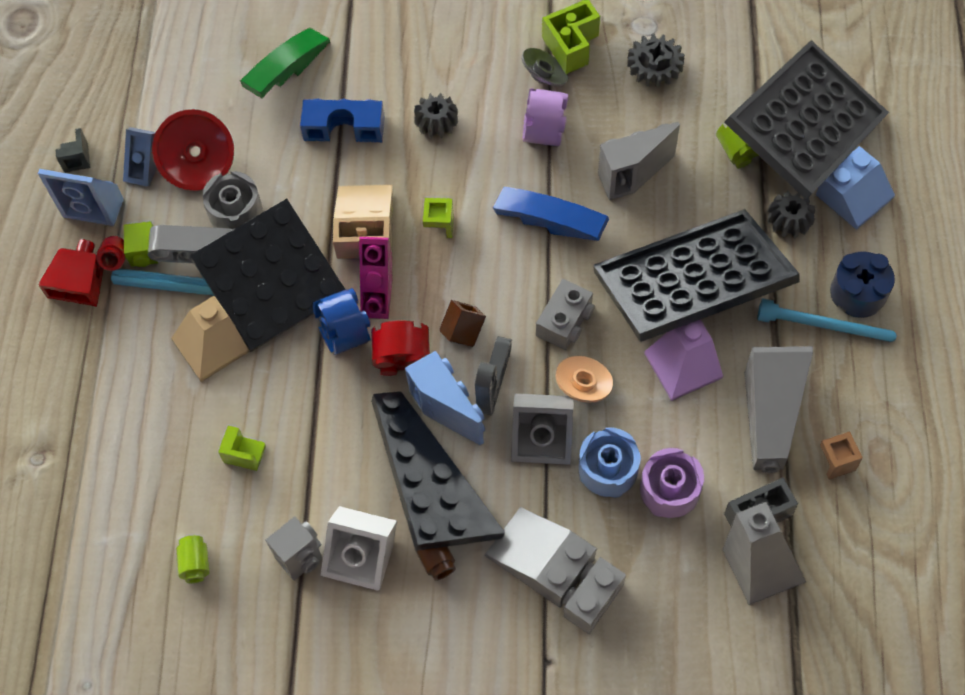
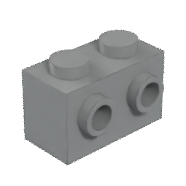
[536,279,595,350]
[266,516,323,581]
[562,557,626,634]

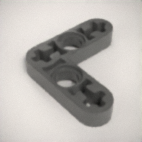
[475,336,512,416]

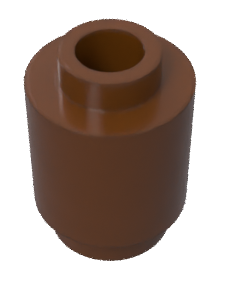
[416,547,456,581]

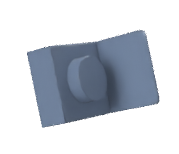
[123,127,157,186]

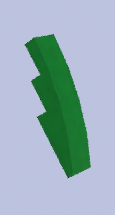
[240,27,330,99]

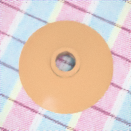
[555,356,613,403]

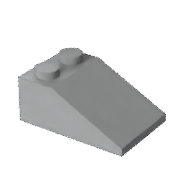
[485,507,597,608]

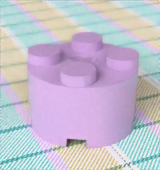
[523,88,568,146]
[640,448,704,518]

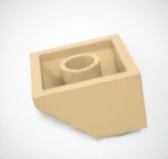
[171,296,250,382]

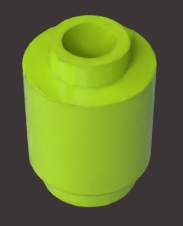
[176,535,210,584]

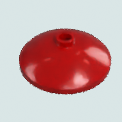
[152,109,234,191]

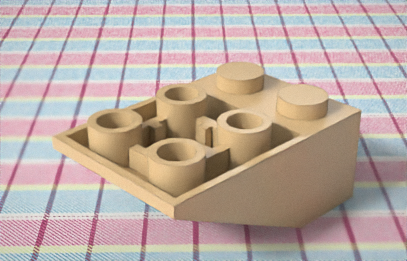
[333,185,393,259]

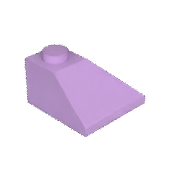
[644,320,723,401]

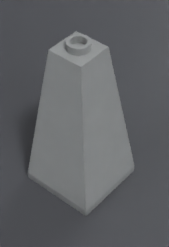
[744,346,813,473]
[722,502,806,605]

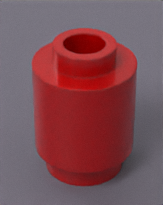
[96,236,126,271]

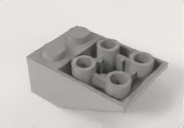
[598,122,680,200]

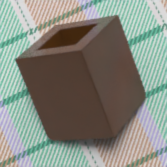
[439,300,486,347]

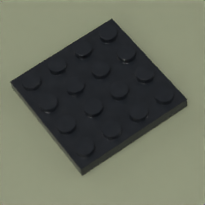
[190,198,346,352]

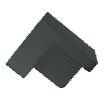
[55,128,90,173]

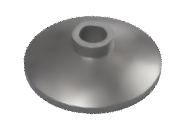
[521,48,568,87]

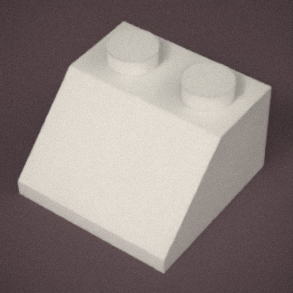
[320,506,397,591]

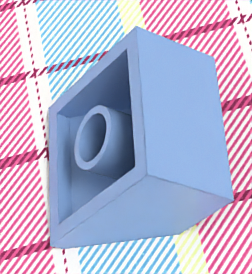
[816,146,895,230]

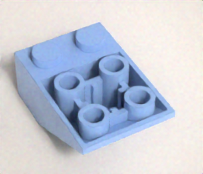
[405,351,485,445]

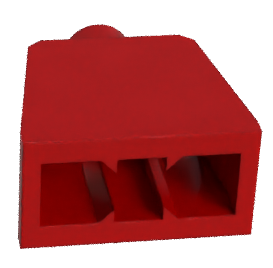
[38,239,104,307]

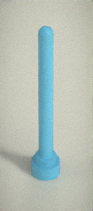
[757,298,897,342]

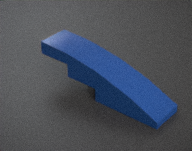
[493,186,609,241]

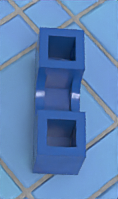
[300,98,385,143]

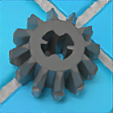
[414,93,458,138]
[767,191,815,239]

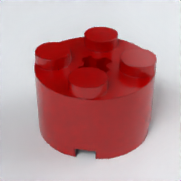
[371,320,430,376]

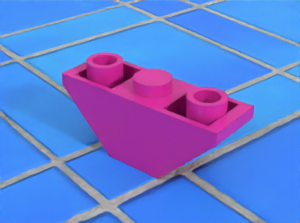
[359,237,392,319]

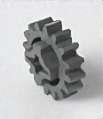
[627,34,685,87]

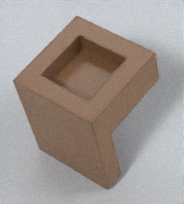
[820,431,863,480]

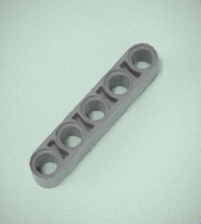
[148,225,233,263]

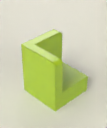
[423,198,454,238]
[218,425,266,471]

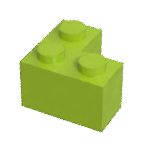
[542,0,600,74]

